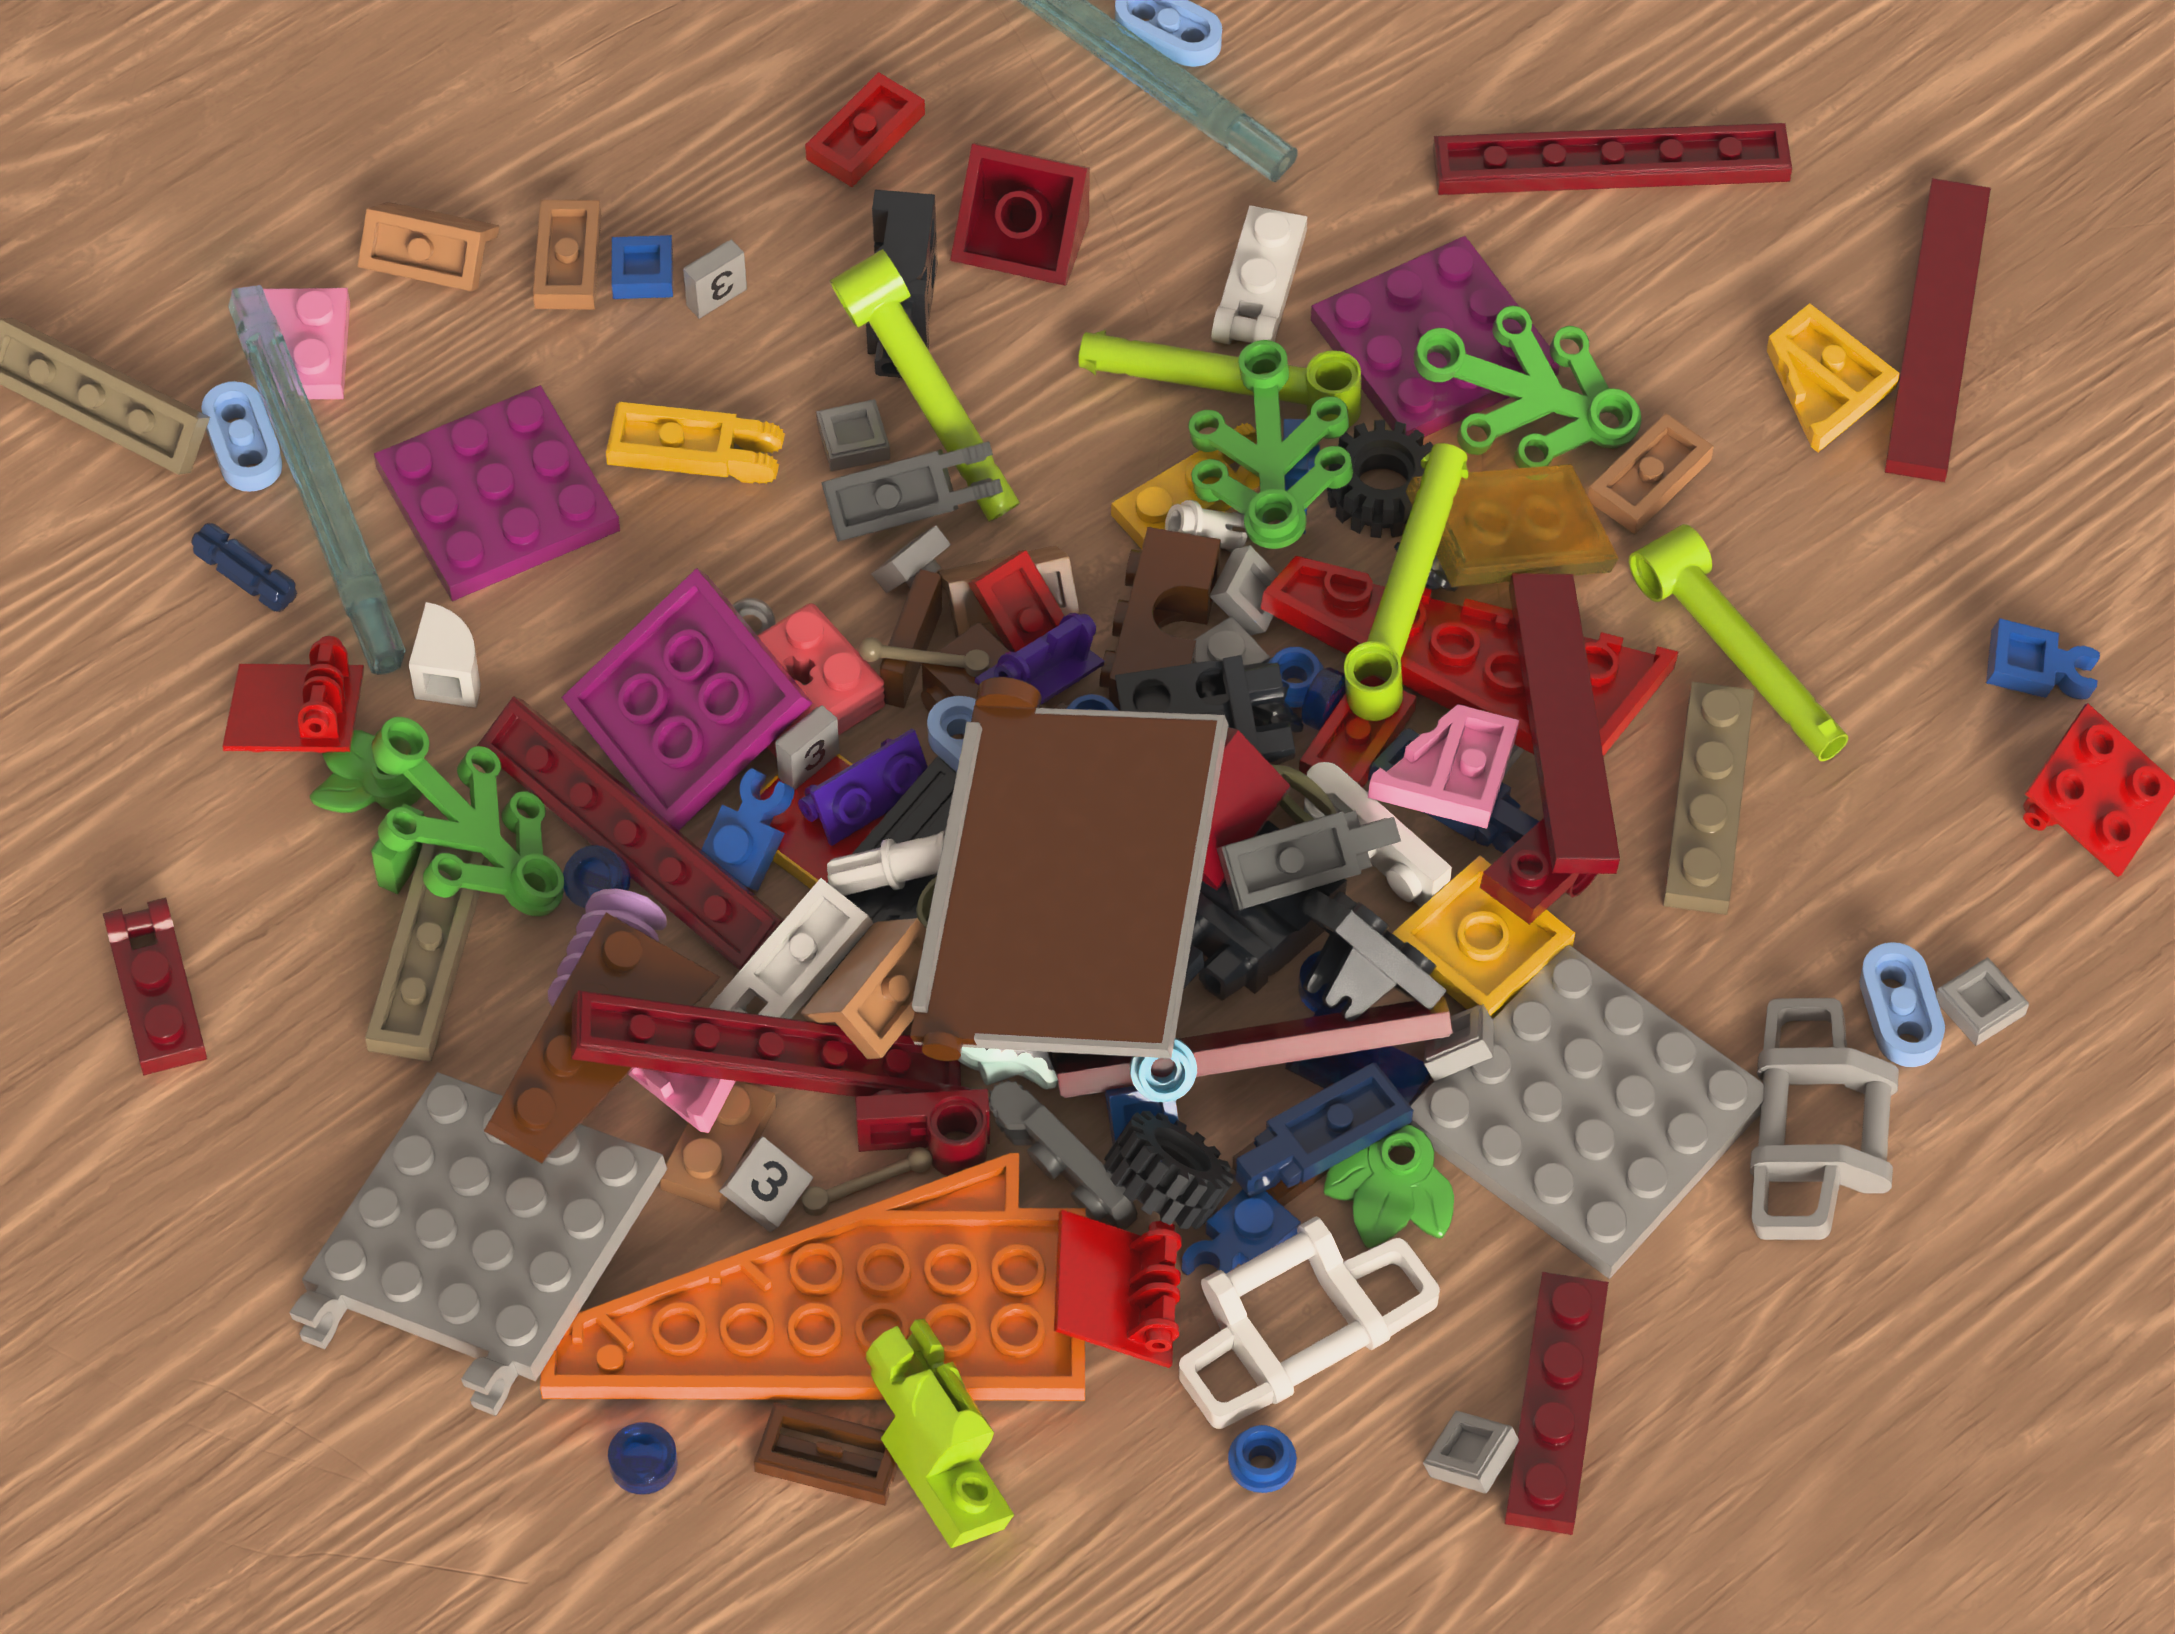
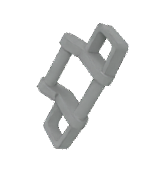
[1750,998,1899,1240]

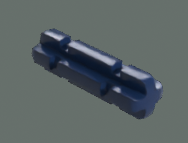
[191,523,297,612]

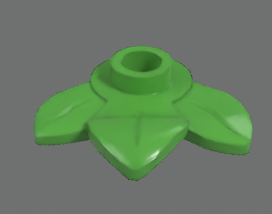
[310,730,423,813]
[1324,1125,1454,1249]

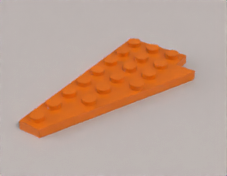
[540,1153,1086,1401]

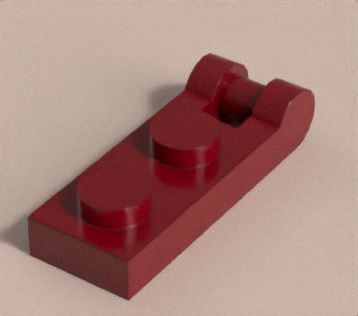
[103,897,207,1076]

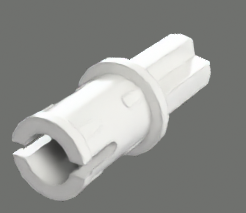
[827,831,945,896]

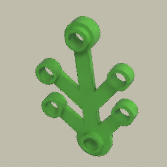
[1413,306,1641,475]
[1188,340,1353,549]
[372,717,564,916]

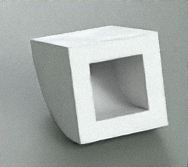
[409,602,480,708]

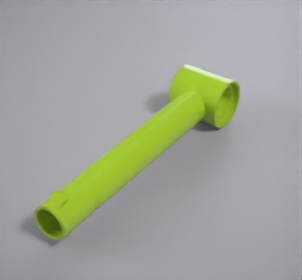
[829,249,1020,522]
[1079,330,1361,428]
[1344,443,1469,721]
[1629,524,1849,761]

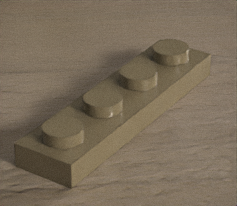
[0,318,210,475]
[1663,682,1754,915]
[365,843,489,1062]

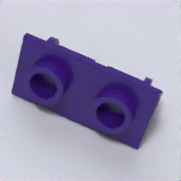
[975,613,1105,705]
[798,729,928,846]

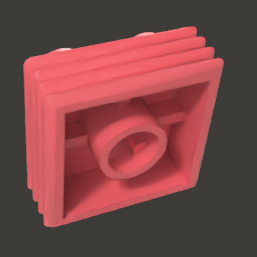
[757,603,885,758]

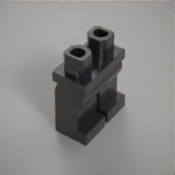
[866,190,938,378]
[1115,655,1295,765]
[1191,820,1347,1001]

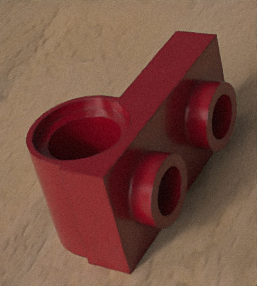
[1480,818,1598,925]
[855,1085,990,1176]

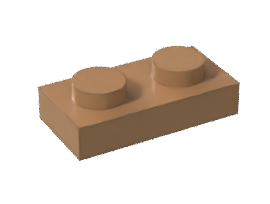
[533,200,602,310]
[1587,413,1714,534]
[660,1081,776,1212]

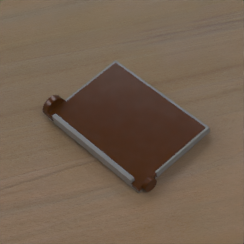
[910,677,1228,1061]

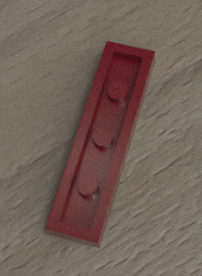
[1505,1272,1609,1535]

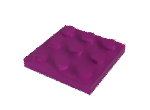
[1311,236,1560,437]
[374,385,620,601]
[561,568,812,831]

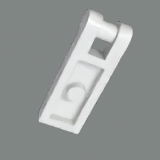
[1211,205,1307,345]
[1304,762,1452,908]
[709,878,874,1019]

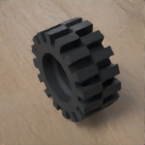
[1327,420,1433,538]
[1104,1111,1234,1229]

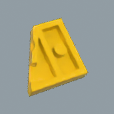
[1766,303,1900,452]

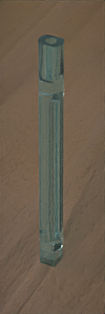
[1017,0,1298,182]
[228,285,406,675]

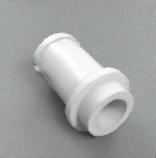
[1165,500,1248,552]

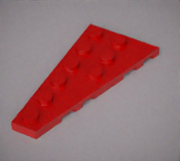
[1260,556,1679,756]

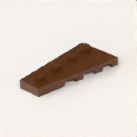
[484,912,720,1164]

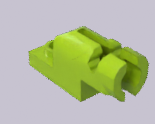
[866,1319,1014,1548]

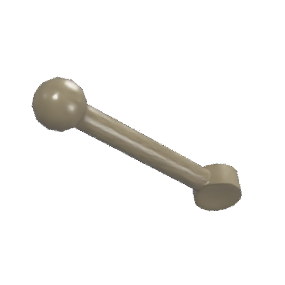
[858,637,990,677]
[802,1147,933,1216]

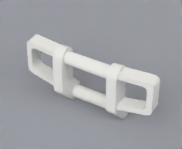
[1179,1216,1439,1429]

